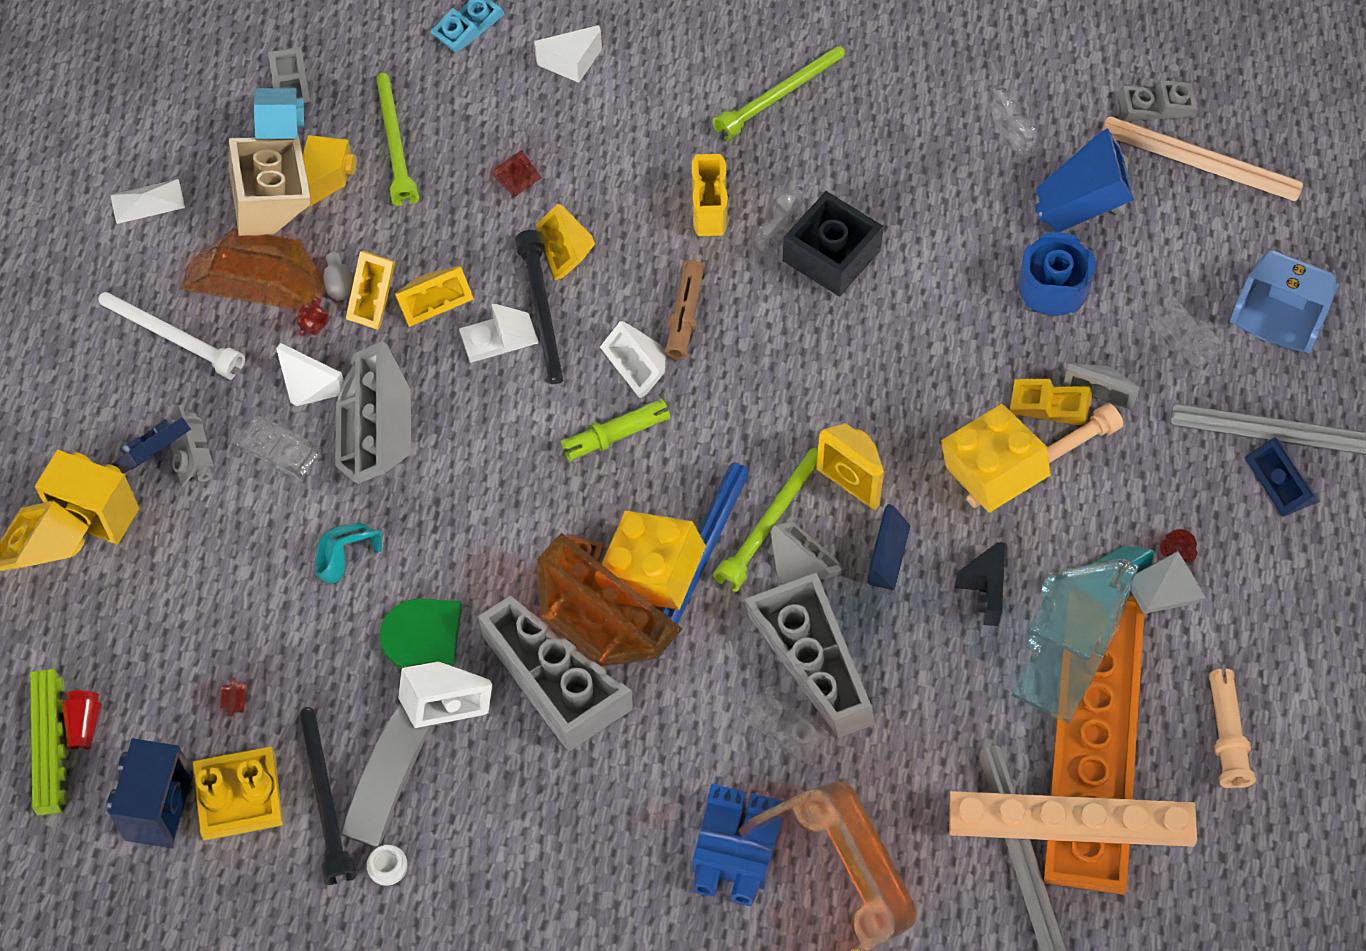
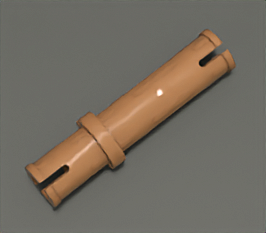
[665,260,705,360]

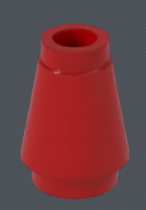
[62,690,102,750]

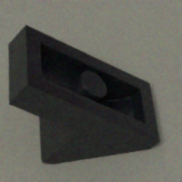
[954,542,1005,626]

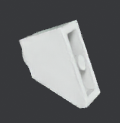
[398,662,492,728]

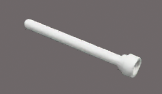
[98,292,245,380]

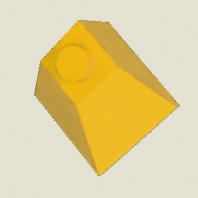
[816,423,884,511]
[0,501,89,572]

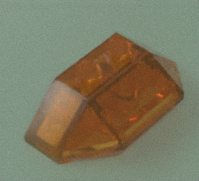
[180,229,325,314]
[536,533,683,667]

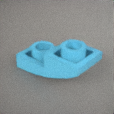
[430,0,505,52]

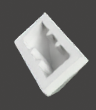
[110,179,185,224]
[600,321,666,398]
[276,343,344,406]

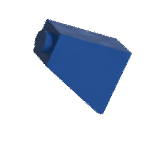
[1035,128,1134,232]

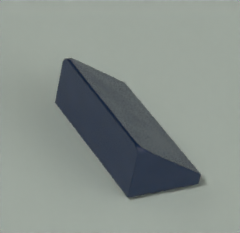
[1244,437,1320,517]
[868,504,910,590]

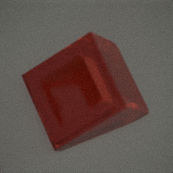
[489,150,541,197]

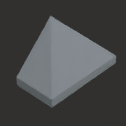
[1063,364,1140,410]
[771,521,847,583]
[1126,551,1206,614]

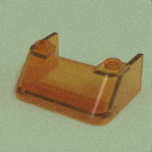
[739,782,917,951]

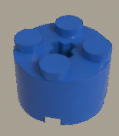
[1018,232,1095,316]

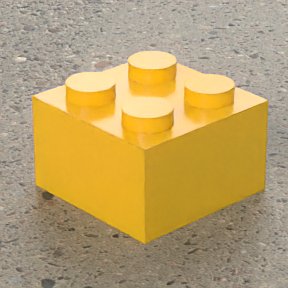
[941,404,1051,513]
[35,449,140,545]
[597,511,706,610]

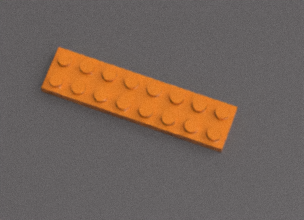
[1043,587,1144,895]

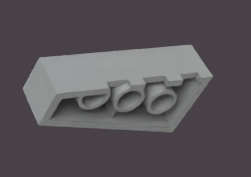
[744,572,875,738]
[478,596,633,752]

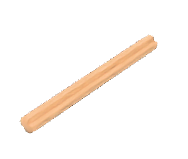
[1102,116,1303,201]

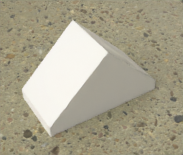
[534,25,602,82]

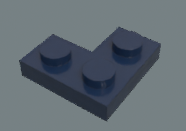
[112,417,191,474]

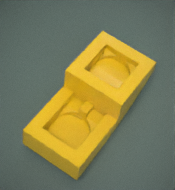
[1010,379,1092,425]

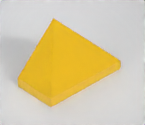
[535,204,595,280]
[346,251,395,330]
[395,266,474,327]

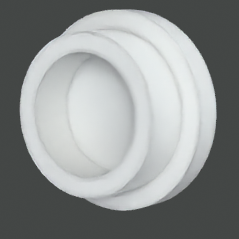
[367,845,408,886]

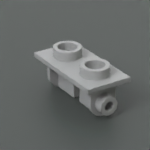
[168,405,215,487]

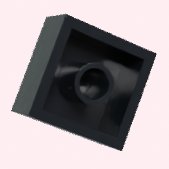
[782,191,884,297]

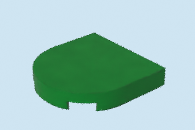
[380,599,462,670]

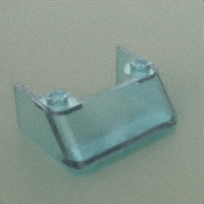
[1012,558,1138,724]

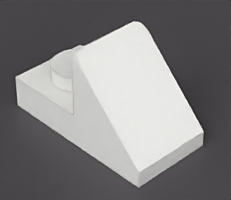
[459,304,539,363]

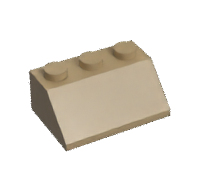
[229,136,310,236]

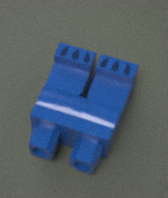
[693,783,786,906]

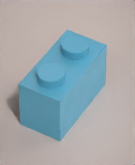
[254,88,304,139]

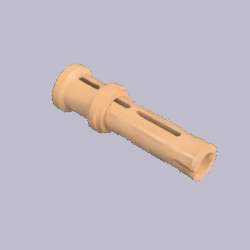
[1209,669,1256,788]

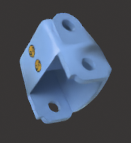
[1230,250,1339,354]

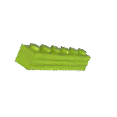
[30,669,67,816]

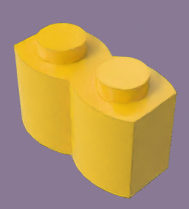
[692,154,728,236]

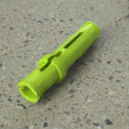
[561,398,670,462]

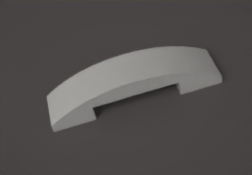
[342,703,435,848]

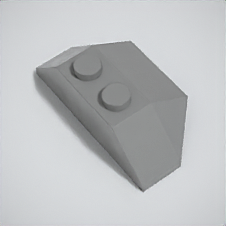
[335,341,411,484]

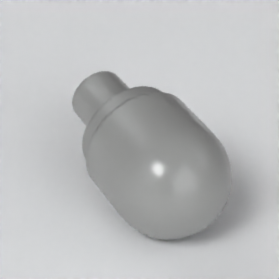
[323,252,353,301]

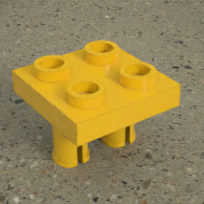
[193,746,284,841]

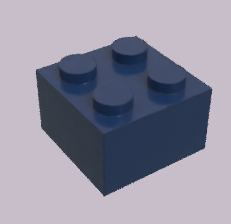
[107,738,194,848]

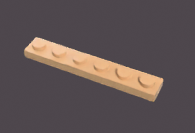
[949,791,1197,847]

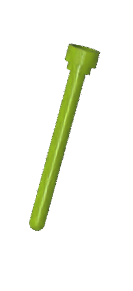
[713,46,845,141]
[376,72,419,206]
[713,448,818,592]

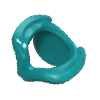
[314,523,383,584]

